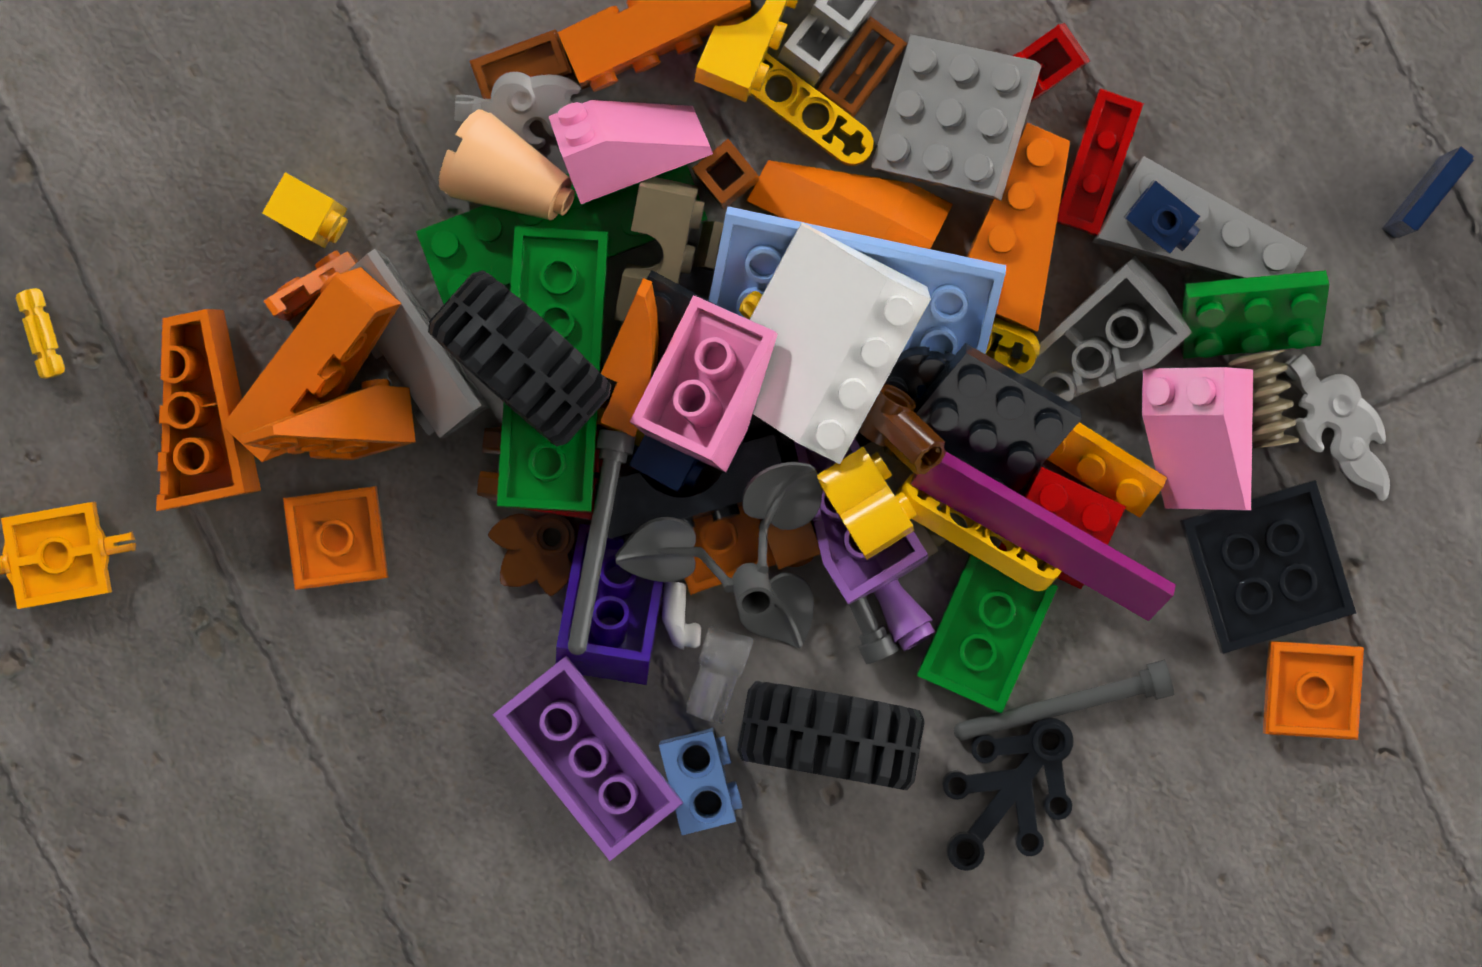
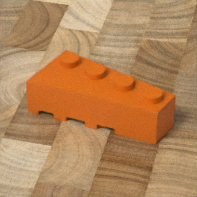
[557,0,751,92]
[967,122,1070,334]
[222,267,401,462]
[156,309,261,511]

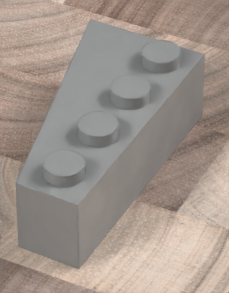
[1092,156,1307,280]

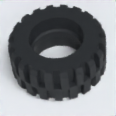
[428,270,611,447]
[737,681,925,790]

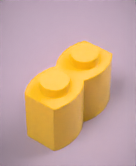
[817,446,917,560]

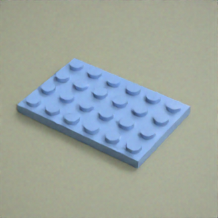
[709,207,1006,398]

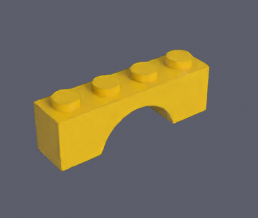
[694,0,799,103]

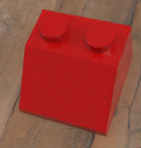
[998,466,1126,589]

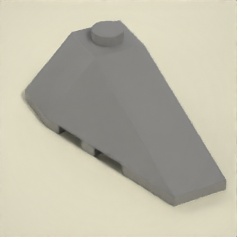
[1021,256,1192,401]

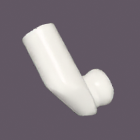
[662,582,701,650]

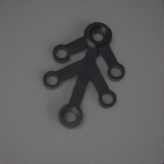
[942,718,1074,871]

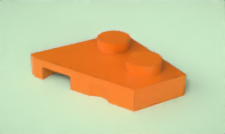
[263,250,358,321]

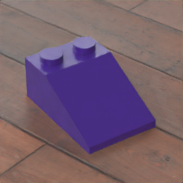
[555,524,664,685]

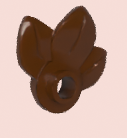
[488,513,575,596]

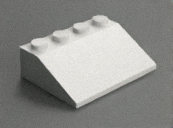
[749,222,931,464]

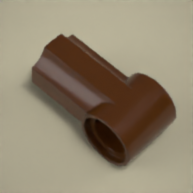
[859,384,946,474]

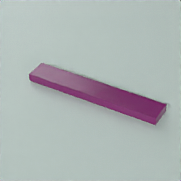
[910,452,1176,621]

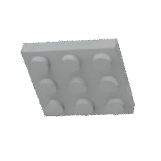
[871,34,1042,200]

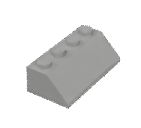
[349,249,490,439]

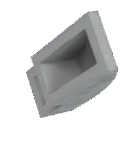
[776,0,879,87]

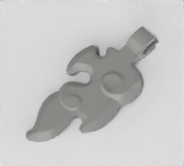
[454,72,581,150]
[1283,354,1390,501]

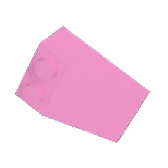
[548,100,713,204]
[630,295,778,472]
[1142,367,1253,510]

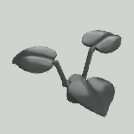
[615,462,822,648]

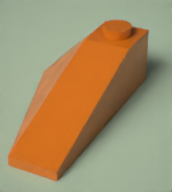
[747,160,953,249]
[241,379,416,460]

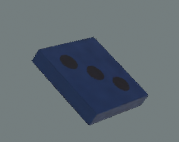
[1382,146,1474,239]

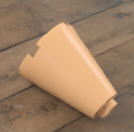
[439,109,575,220]

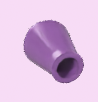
[874,580,935,652]

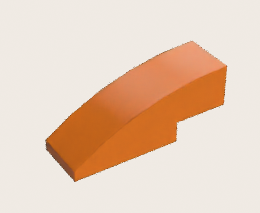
[600,278,659,437]

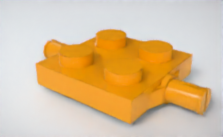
[0,502,136,609]

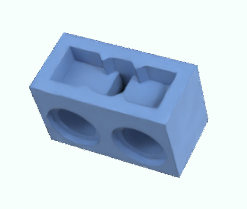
[659,728,743,835]

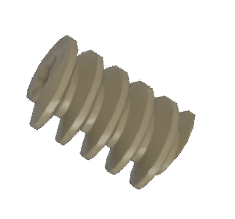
[1227,350,1299,449]

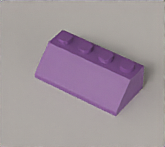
[493,656,683,861]

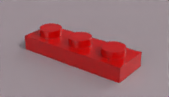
[1057,88,1144,236]

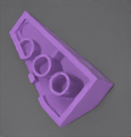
[794,438,928,604]

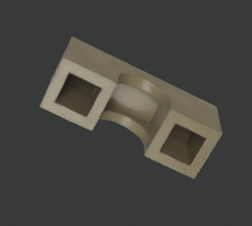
[614,177,705,321]

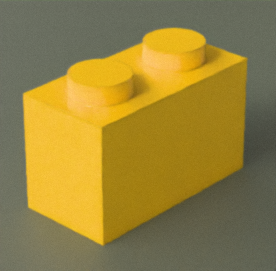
[262,172,348,249]

